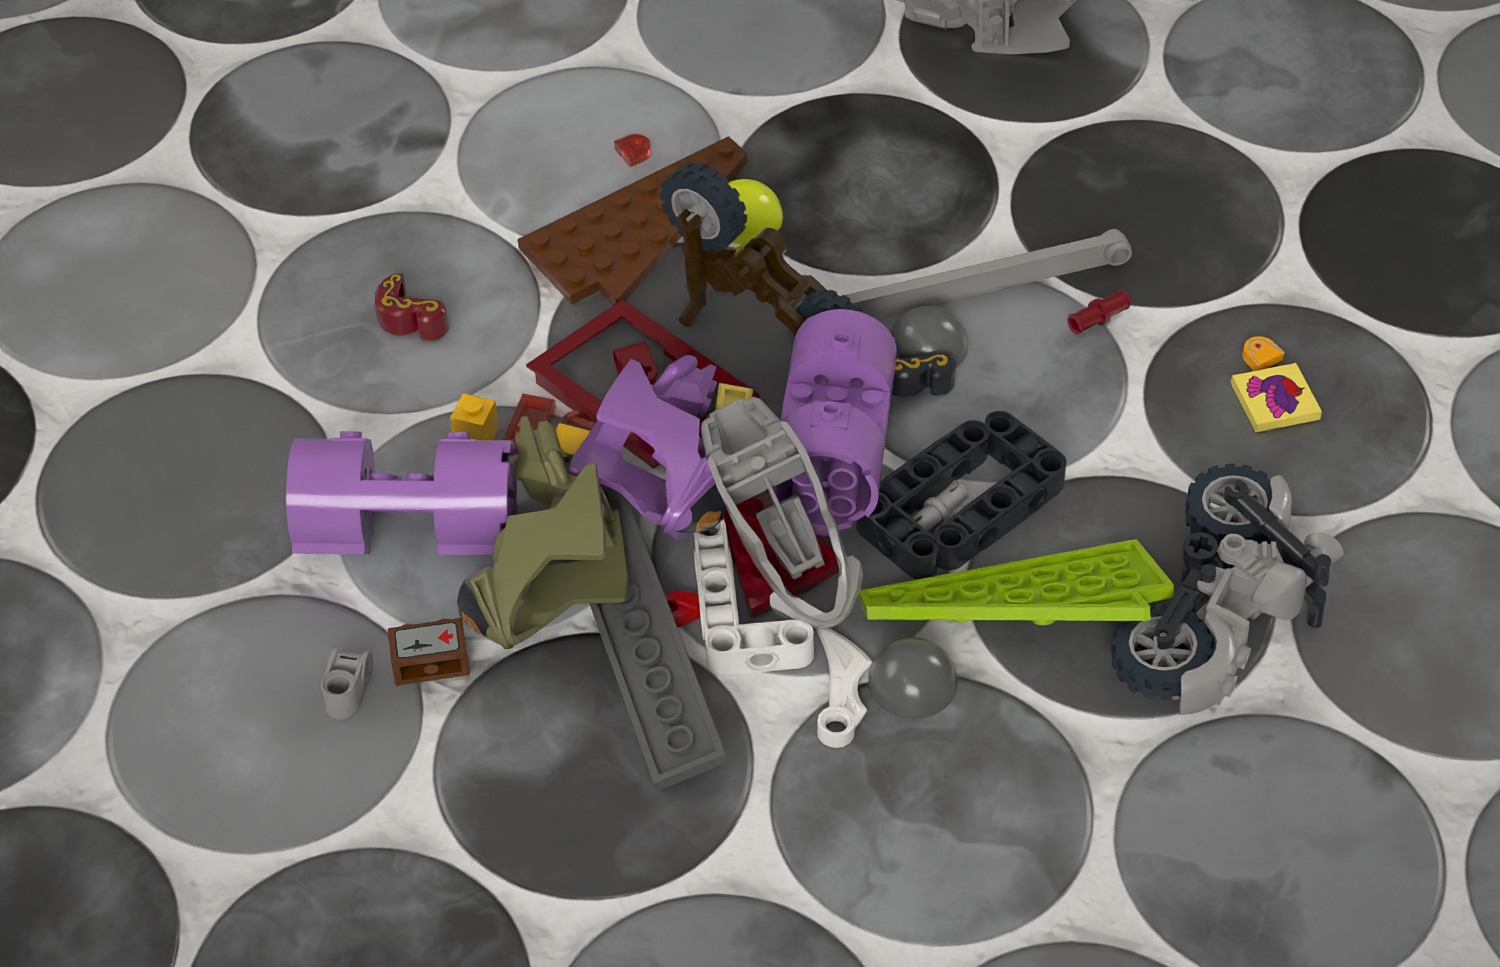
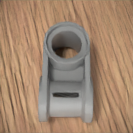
[321,647,373,720]

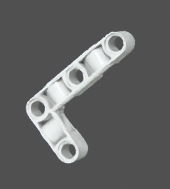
[694,519,814,676]

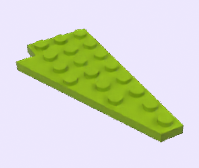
[858,539,1174,625]

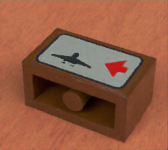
[388,618,470,686]

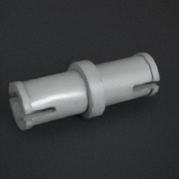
[912,480,969,531]

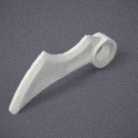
[816,628,872,748]

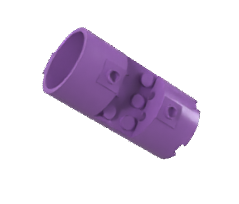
[772,309,897,536]
[286,431,517,556]

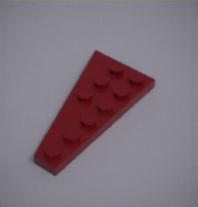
[701,437,839,618]

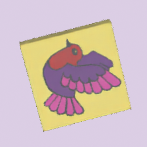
[1231,363,1322,433]

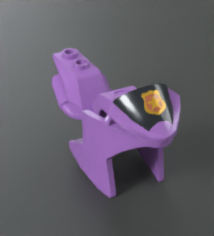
[568,355,727,540]

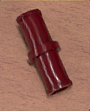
[1067,289,1131,334]

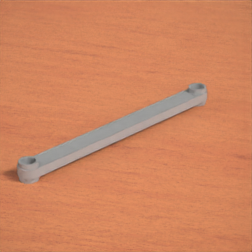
[794,229,1132,319]

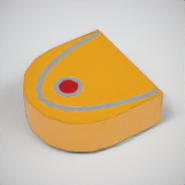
[1242,336,1285,371]

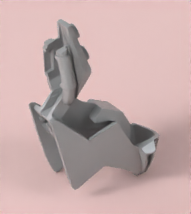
[895,0,1076,54]
[700,397,863,629]

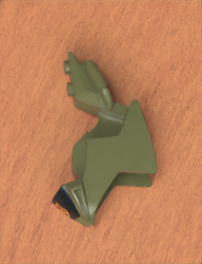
[457,416,629,649]

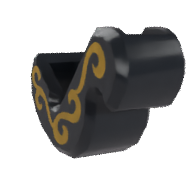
[892,334,957,397]

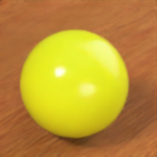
[729,179,783,244]

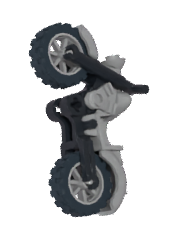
[1112,464,1344,715]

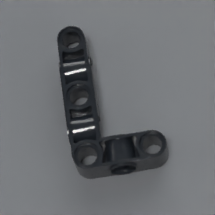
[934,411,1067,571]
[856,420,990,580]

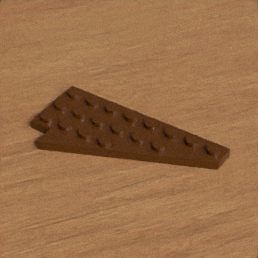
[518,136,747,305]

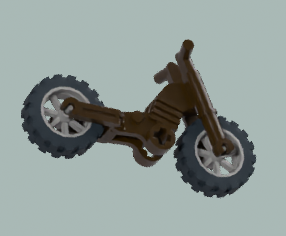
[660,162,863,338]

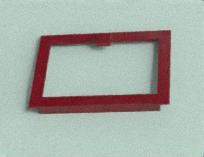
[526,300,760,469]

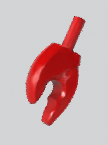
[665,591,700,627]

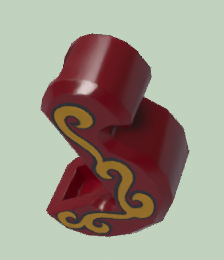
[375,273,449,340]

